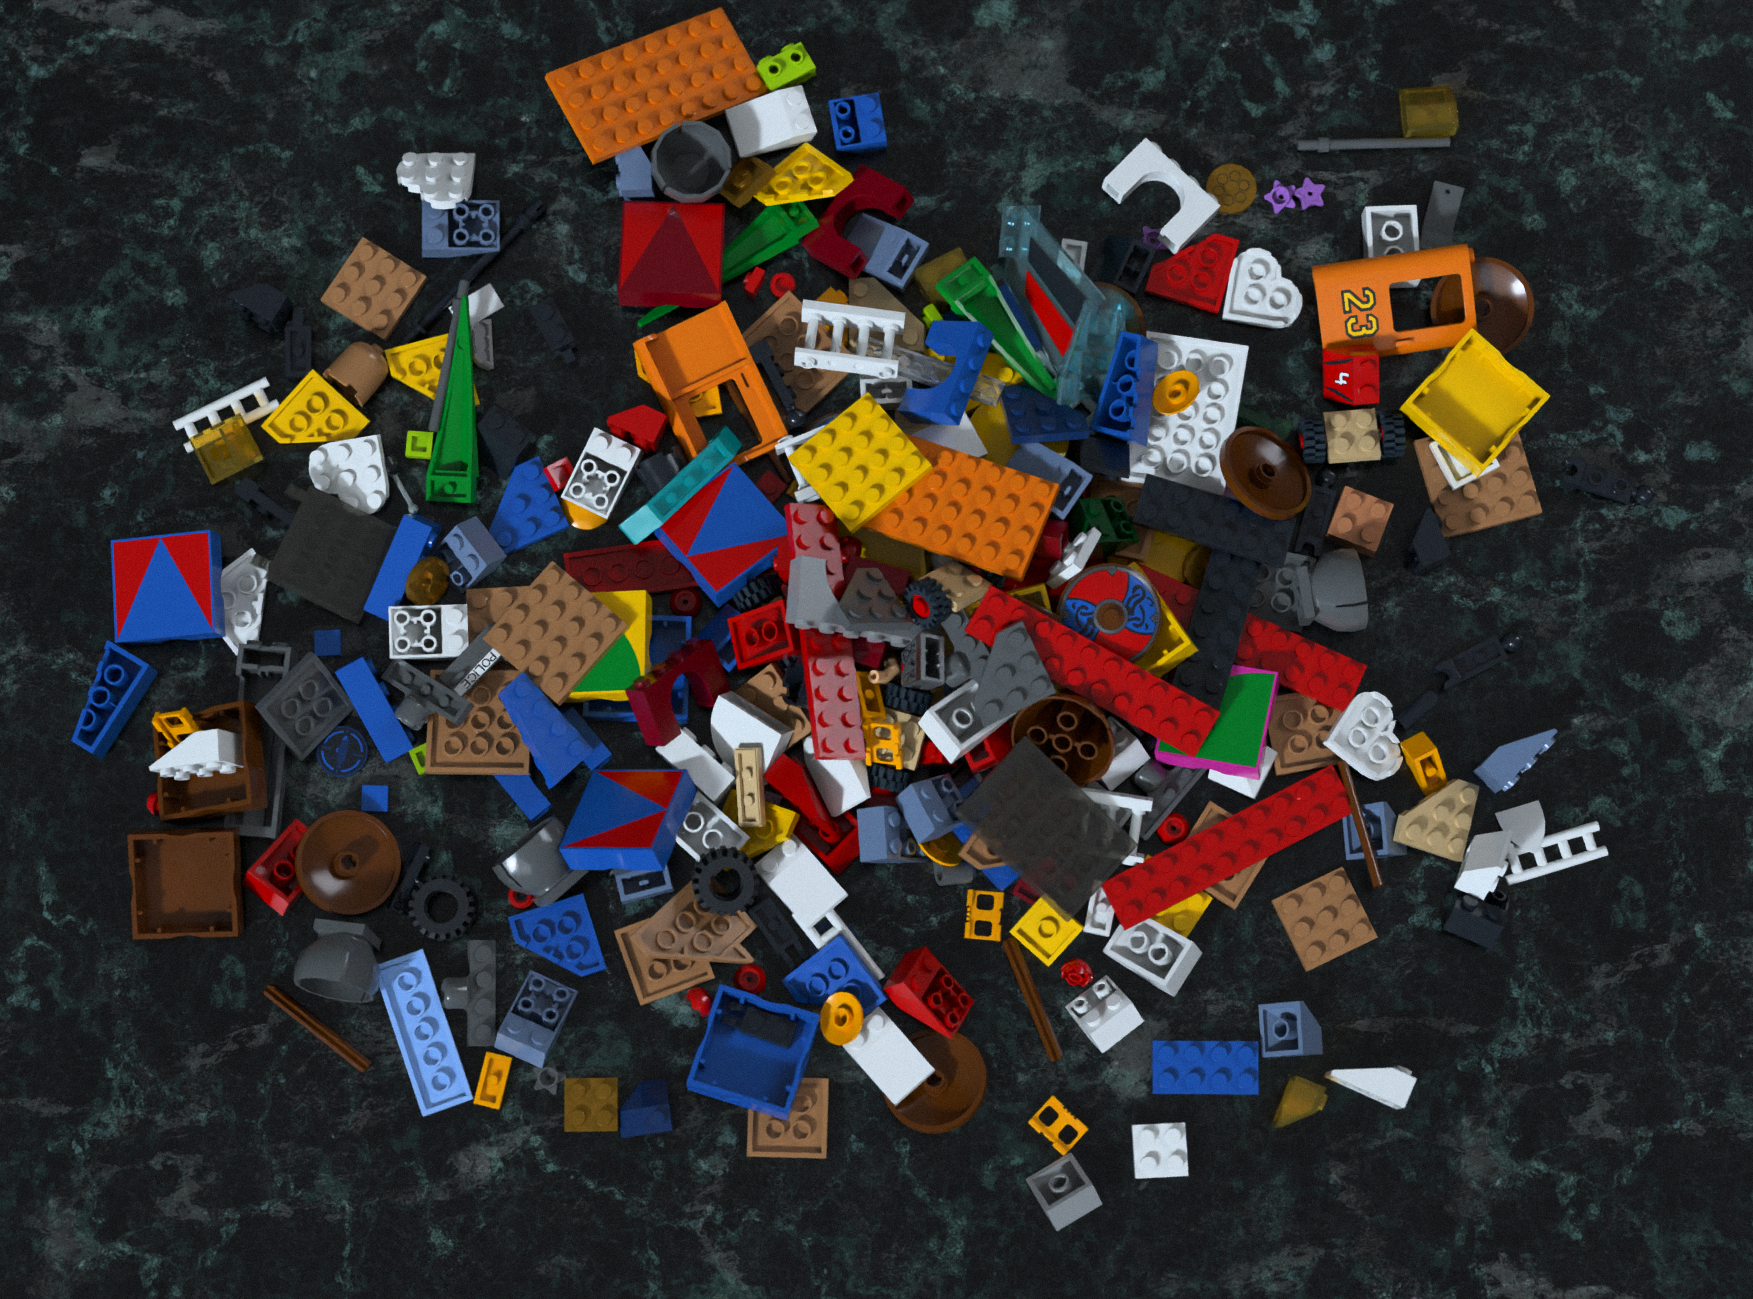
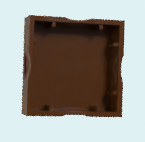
[152,700,268,825]
[128,827,244,939]

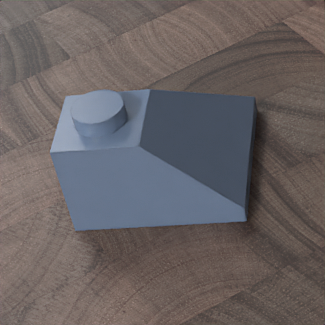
[1342,802,1407,860]
[1258,1001,1323,1058]

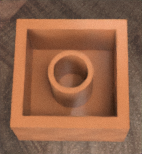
[1324,486,1394,557]

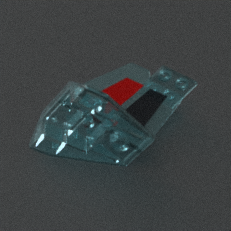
[998,205,1126,405]

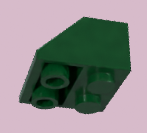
[1065,497,1139,559]

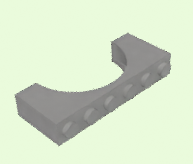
[785,555,941,647]

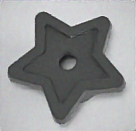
[533,1060,566,1095]

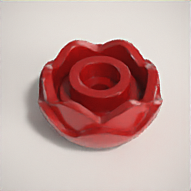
[839,536,863,564]
[669,588,702,617]
[1157,813,1189,845]
[1060,959,1093,987]
[733,963,766,995]
[685,987,714,1017]

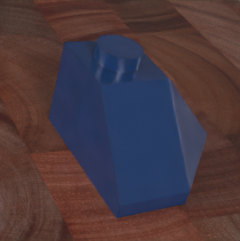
[618,1078,674,1138]

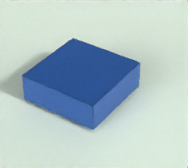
[314,629,342,657]
[361,785,389,813]

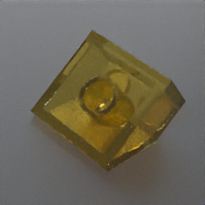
[1399,86,1459,138]
[914,247,967,316]
[188,413,263,485]
[1271,1075,1328,1128]

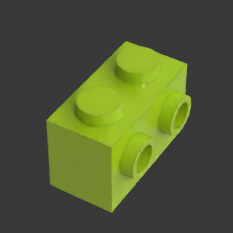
[757,42,816,93]

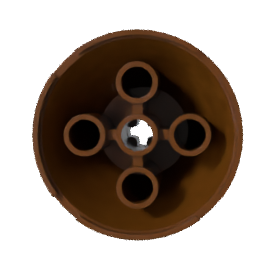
[1011,689,1115,789]

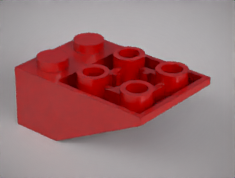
[882,946,974,1039]

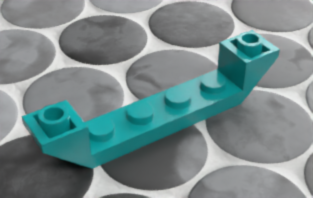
[618,425,742,545]

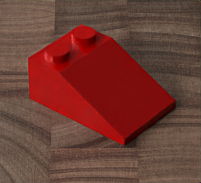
[727,599,802,670]
[763,753,837,839]
[788,804,860,876]
[242,818,308,916]

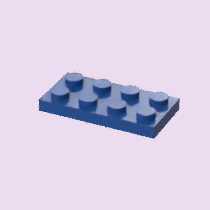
[1152,1041,1259,1095]

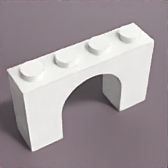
[1101,138,1221,254]

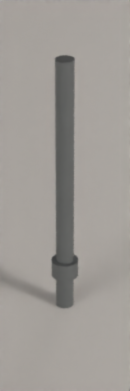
[1297,137,1450,152]
[428,280,470,432]

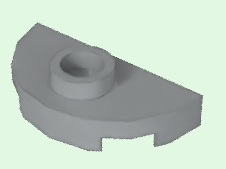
[470,319,494,370]

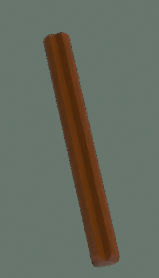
[1002,937,1063,1061]
[263,983,372,1072]

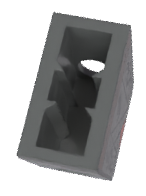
[898,632,944,691]

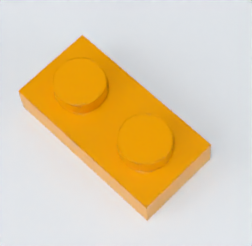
[473,1052,513,1110]

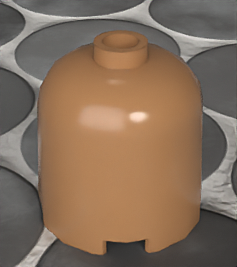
[323,341,389,407]

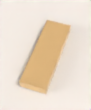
[734,747,766,827]

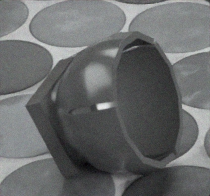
[651,121,733,203]
[1291,548,1368,632]
[492,814,589,907]
[294,918,381,1003]

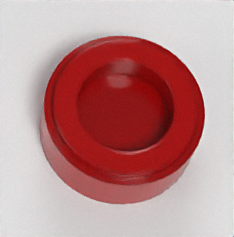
[770,272,796,299]

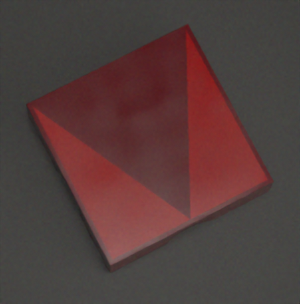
[618,201,726,308]

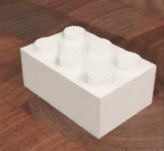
[1361,205,1421,288]
[656,727,736,807]

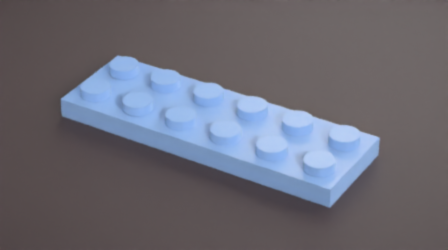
[378,949,474,1117]

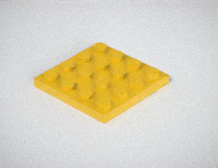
[787,392,933,534]

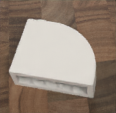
[711,691,794,786]

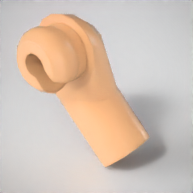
[868,658,901,684]

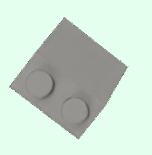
[1026,1152,1102,1231]

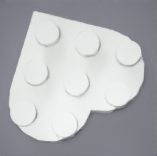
[396,152,476,210]
[1222,248,1303,328]
[309,434,389,515]
[1323,691,1403,781]

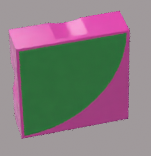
[1154,665,1280,780]

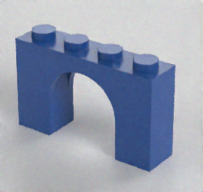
[897,320,994,426]
[493,706,614,823]

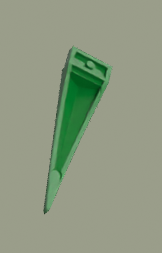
[637,201,819,327]
[935,256,1072,408]
[426,295,479,503]

